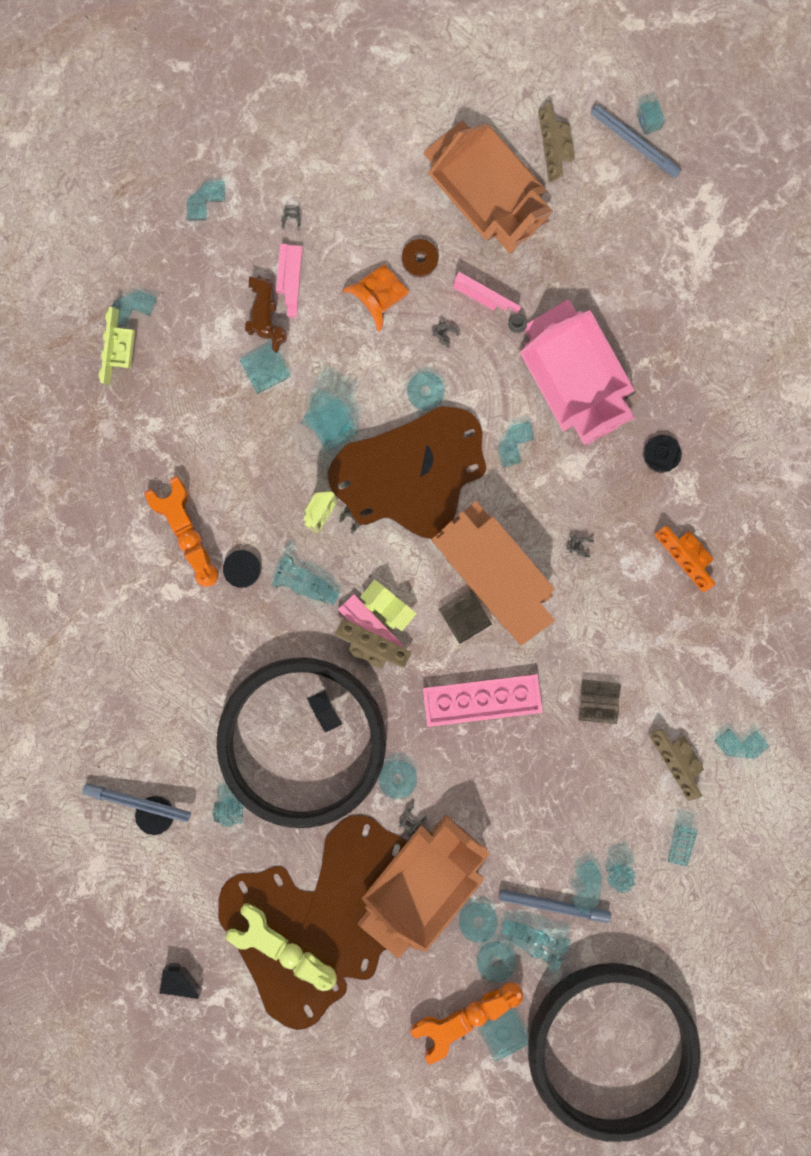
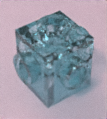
[212,798,243,827]
[606,862,636,893]

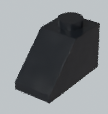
[306,689,343,733]
[159,963,202,999]

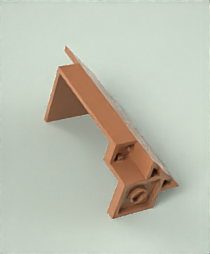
[423,121,553,254]
[431,501,556,646]
[357,815,490,959]

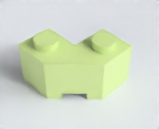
[360,579,416,631]

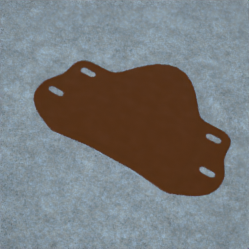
[328,406,486,539]
[298,815,407,980]
[218,866,347,1030]

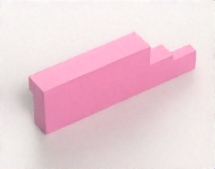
[276,244,303,318]
[453,272,521,313]
[338,594,404,647]

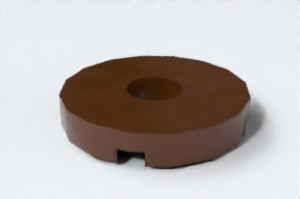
[401,239,439,278]

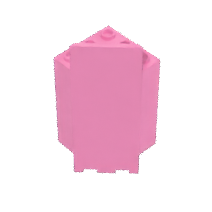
[520,299,635,445]

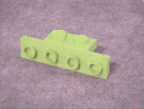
[99,306,135,385]

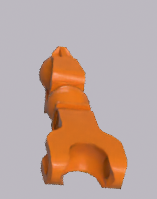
[144,476,219,587]
[409,982,524,1065]

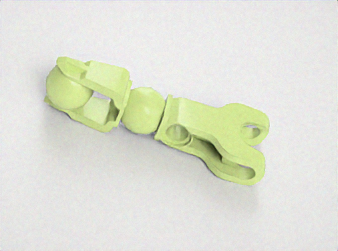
[225,903,337,991]

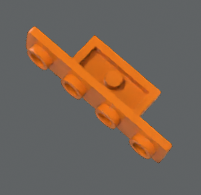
[654,525,716,592]

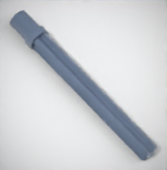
[591,105,682,179]
[82,783,191,822]
[499,889,611,923]

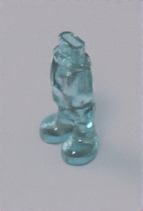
[271,554,341,606]
[500,919,571,973]

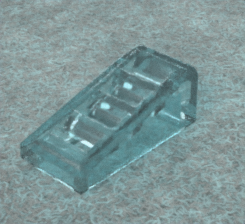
[668,824,698,867]

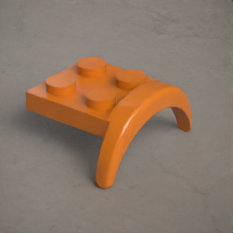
[342,264,409,332]

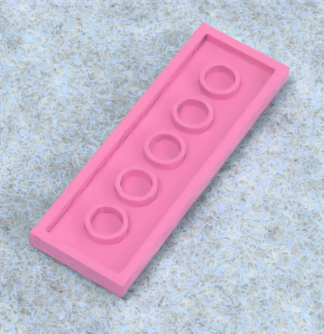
[423,674,543,727]

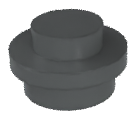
[508,314,527,333]

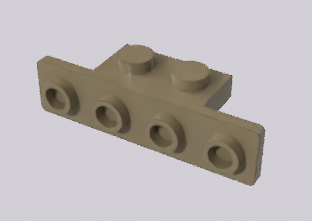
[538,103,575,183]
[335,619,411,669]
[649,729,705,801]

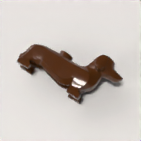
[245,275,288,353]

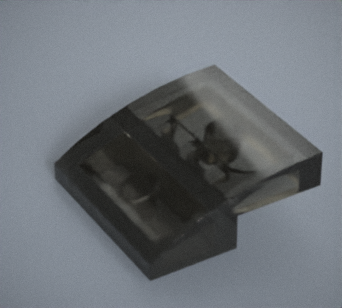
[438,589,492,644]
[578,679,621,724]

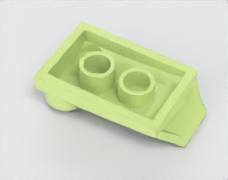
[303,491,338,534]

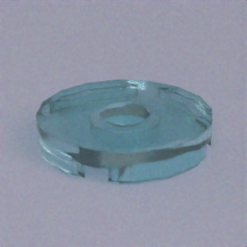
[407,372,445,411]
[379,760,417,799]
[459,902,498,943]
[476,941,516,982]

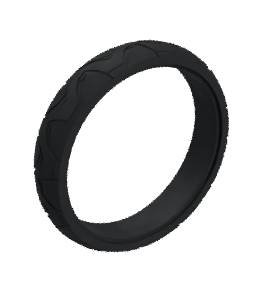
[216,657,386,828]
[528,963,701,1142]

